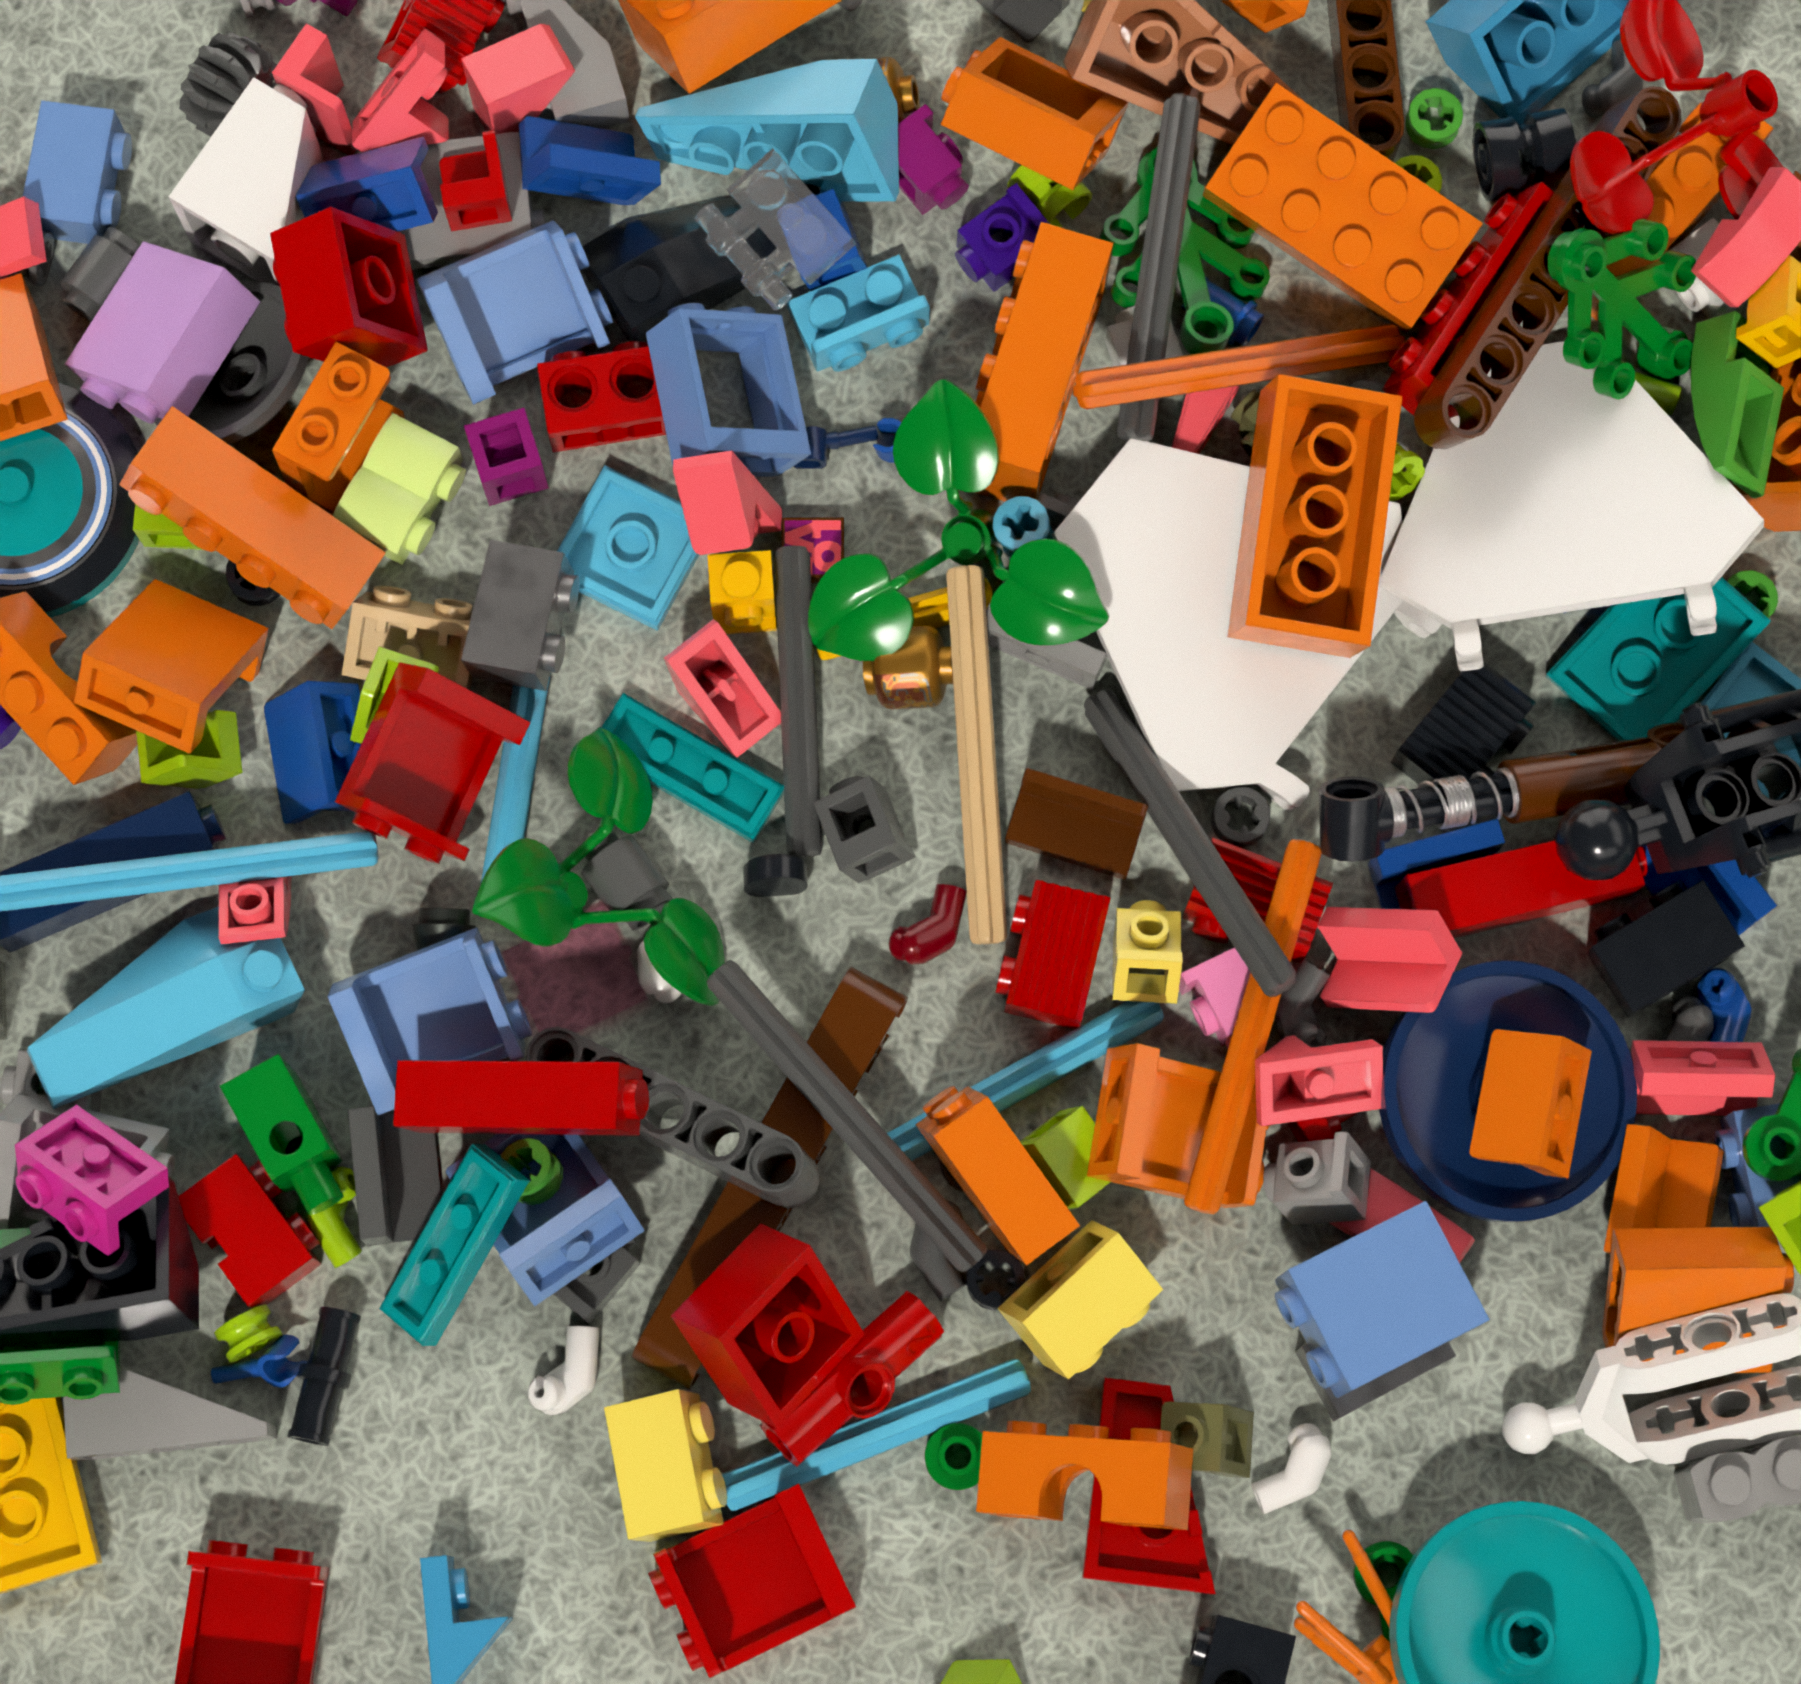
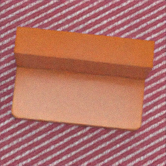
[1469,1029,1592,1178]
[1603,1124,1724,1255]

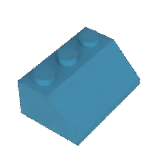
[1425,0,1629,125]

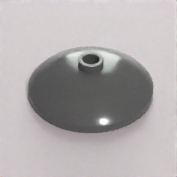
[154,282,309,444]

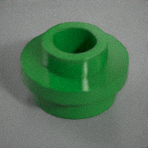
[925,1423,982,1490]

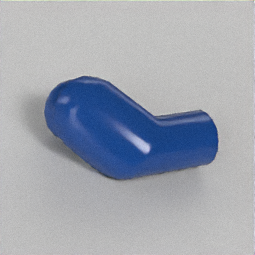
[1697,968,1752,1042]

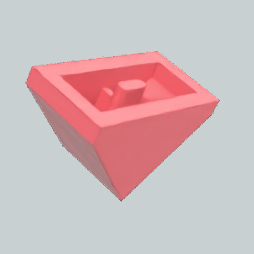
[461,23,575,134]
[663,619,781,758]

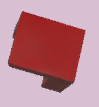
[439,130,512,232]

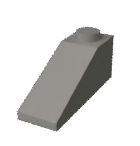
[63,1361,277,1461]

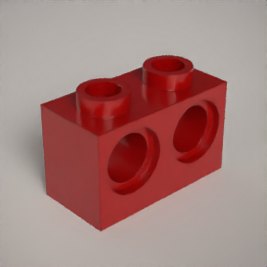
[537,341,666,453]

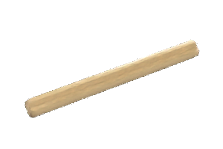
[946,565,1007,945]

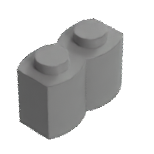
[1674,1436,1801,1523]

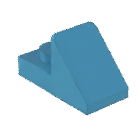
[420,1555,513,1684]

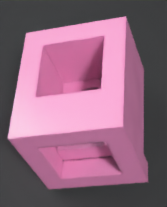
[1179,947,1250,1049]

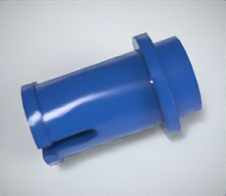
[1181,276,1264,346]

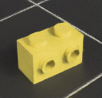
[997,1220,1163,1380]
[604,1389,727,1542]

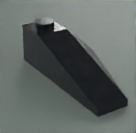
[582,182,820,344]
[0,1176,199,1347]

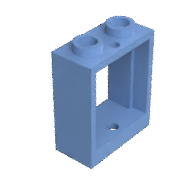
[646,303,811,477]

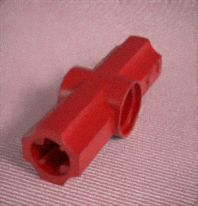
[759,1291,945,1467]

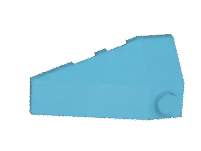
[635,59,899,202]
[27,906,305,1109]

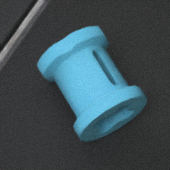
[992,496,1054,560]

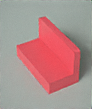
[272,23,357,155]
[1318,907,1463,1013]
[1631,1040,1775,1116]

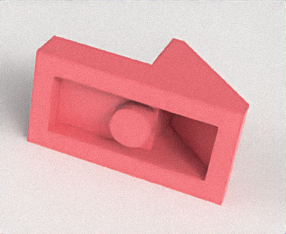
[352,28,449,152]
[673,450,782,555]
[1255,1035,1383,1126]

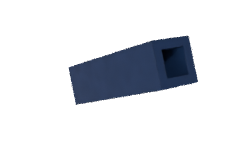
[0,791,227,953]

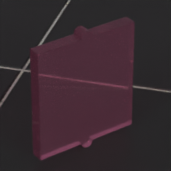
[502,905,648,1033]

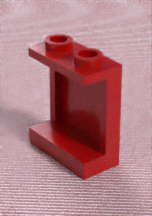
[335,662,531,865]
[648,1484,856,1678]
[174,1540,329,1684]

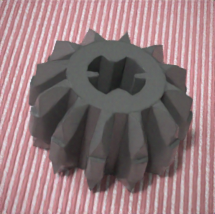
[179,32,277,137]

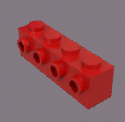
[1382,182,1584,418]

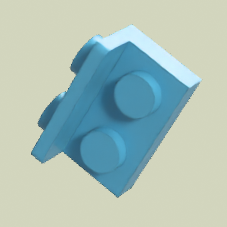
[787,254,930,372]

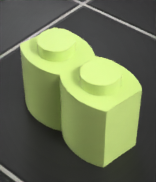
[333,413,466,565]

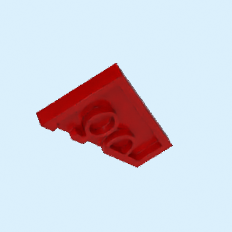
[1082,1377,1216,1595]

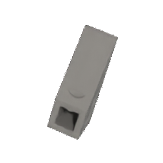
[505,0,630,129]

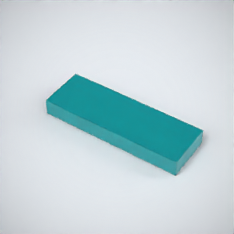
[601,693,784,844]
[379,1143,530,1346]

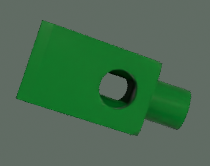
[220,1054,344,1215]

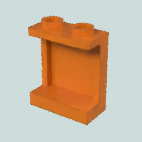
[272,342,405,516]
[74,579,269,754]
[1087,1043,1270,1208]

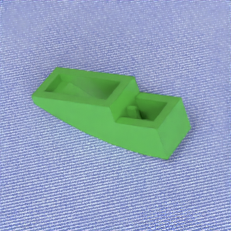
[1691,311,1784,498]

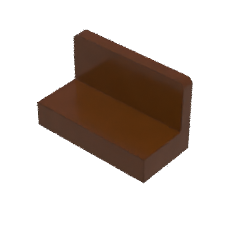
[1004,768,1149,880]

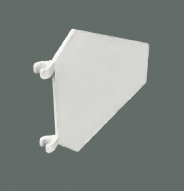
[1380,341,1764,671]
[1052,438,1442,811]

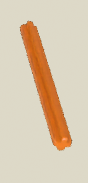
[1072,324,1405,410]
[1184,839,1322,1214]

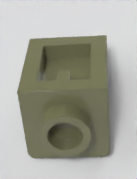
[1161,1402,1254,1478]

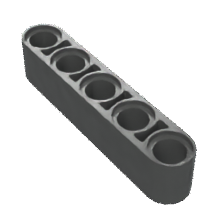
[526,1027,820,1209]

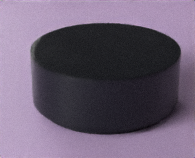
[743,854,808,897]

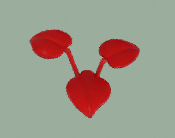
[1570,0,1783,234]

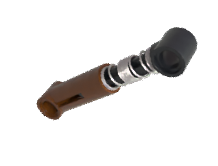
[1319,722,1706,862]

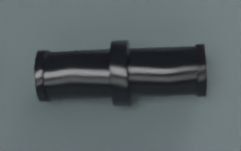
[287,1307,361,1446]

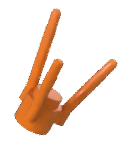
[1294,1530,1399,1684]

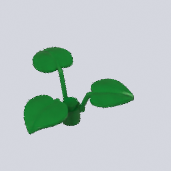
[808,379,1109,661]
[472,727,725,1006]

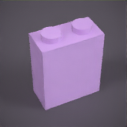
[65,241,260,424]

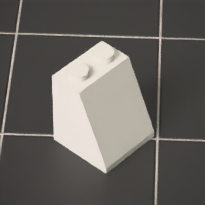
[169,77,323,287]

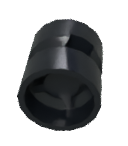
[1472,108,1576,201]

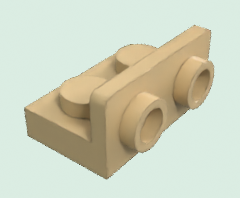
[341,586,473,690]

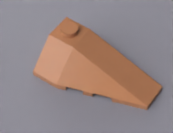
[1063,0,1308,145]

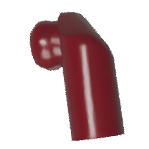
[888,884,967,965]

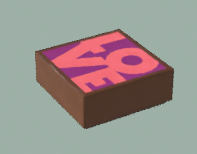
[782,517,844,583]

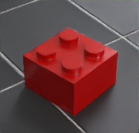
[270,207,428,368]
[671,1223,865,1429]

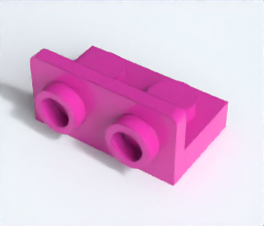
[15,1104,169,1256]

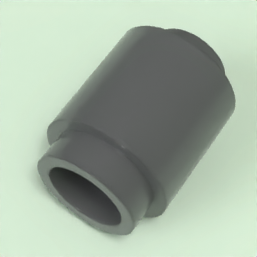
[60,227,140,322]
[581,833,673,931]

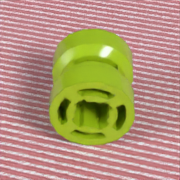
[1007,165,1093,228]

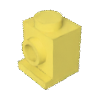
[1112,900,1183,1004]

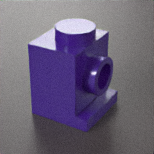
[955,183,1050,292]

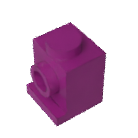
[898,104,969,215]
[464,407,549,506]

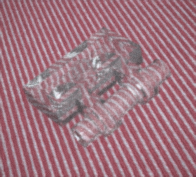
[694,148,856,311]

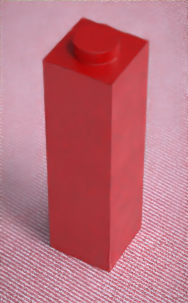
[1394,840,1648,938]
[393,1060,649,1136]

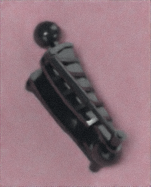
[1555,689,1801,880]

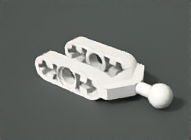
[1502,1294,1801,1465]

